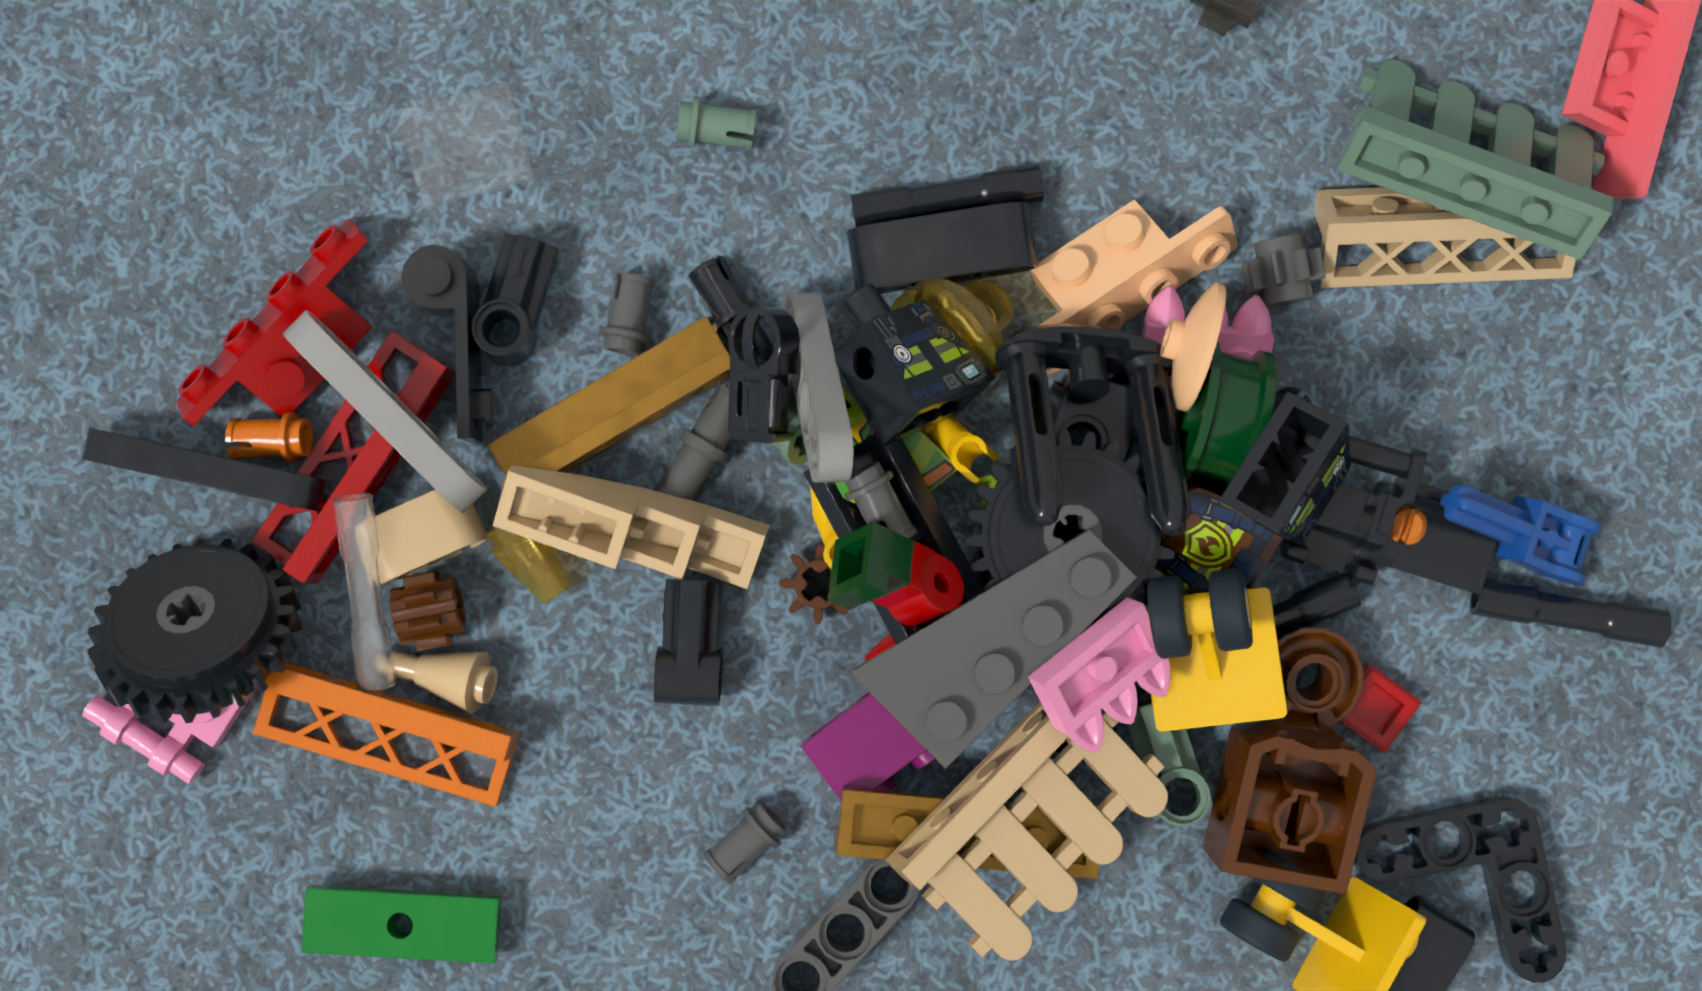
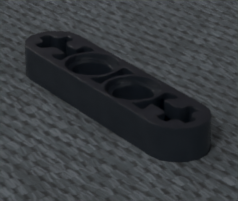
[82,428,327,511]

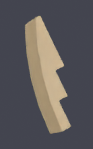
[492,465,770,589]

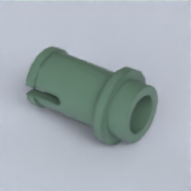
[676,96,756,151]

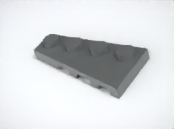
[850,529,1137,769]

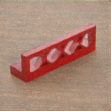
[251,330,456,584]

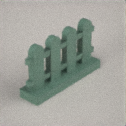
[1337,59,1613,260]

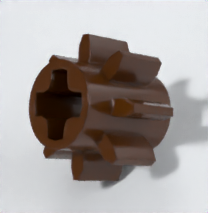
[779,544,848,624]

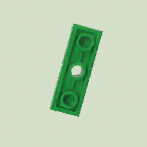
[301,885,502,964]

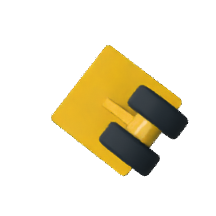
[1145,568,1287,732]
[1220,848,1426,991]

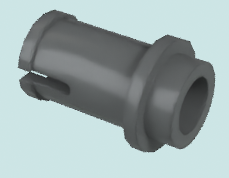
[599,272,655,356]
[844,461,917,538]
[704,802,787,884]

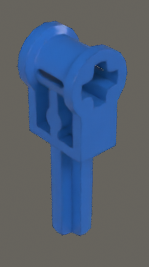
[1440,484,1603,586]

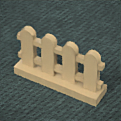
[885,702,1168,961]

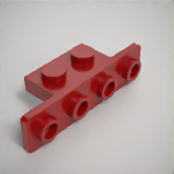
[176,219,372,426]

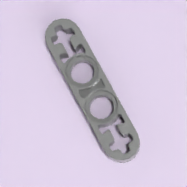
[783,292,853,483]
[283,310,487,513]

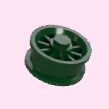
[1175,341,1277,490]

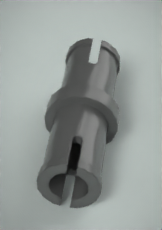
[654,381,731,501]

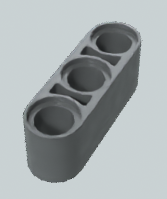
[771,858,918,991]

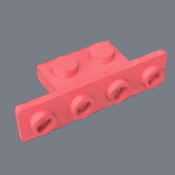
[1562,0,1701,199]

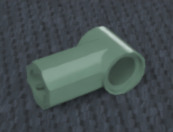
[1125,702,1211,827]

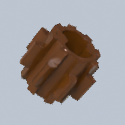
[389,571,467,651]

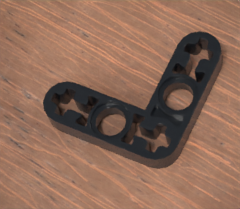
[1354,796,1566,983]

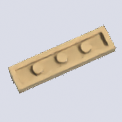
[1314,187,1576,288]

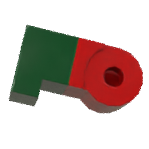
[828,522,964,626]

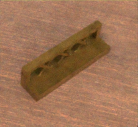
[487,316,730,484]
[833,787,1099,879]

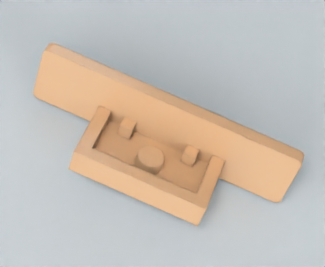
[1030,199,1238,375]

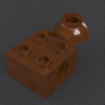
[1202,628,1377,894]

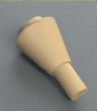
[377,649,498,714]

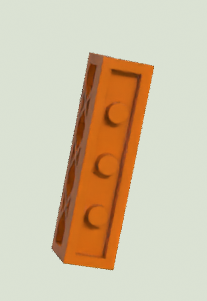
[252,661,520,807]

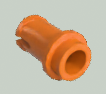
[225,412,314,463]

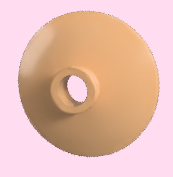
[1160,282,1226,412]

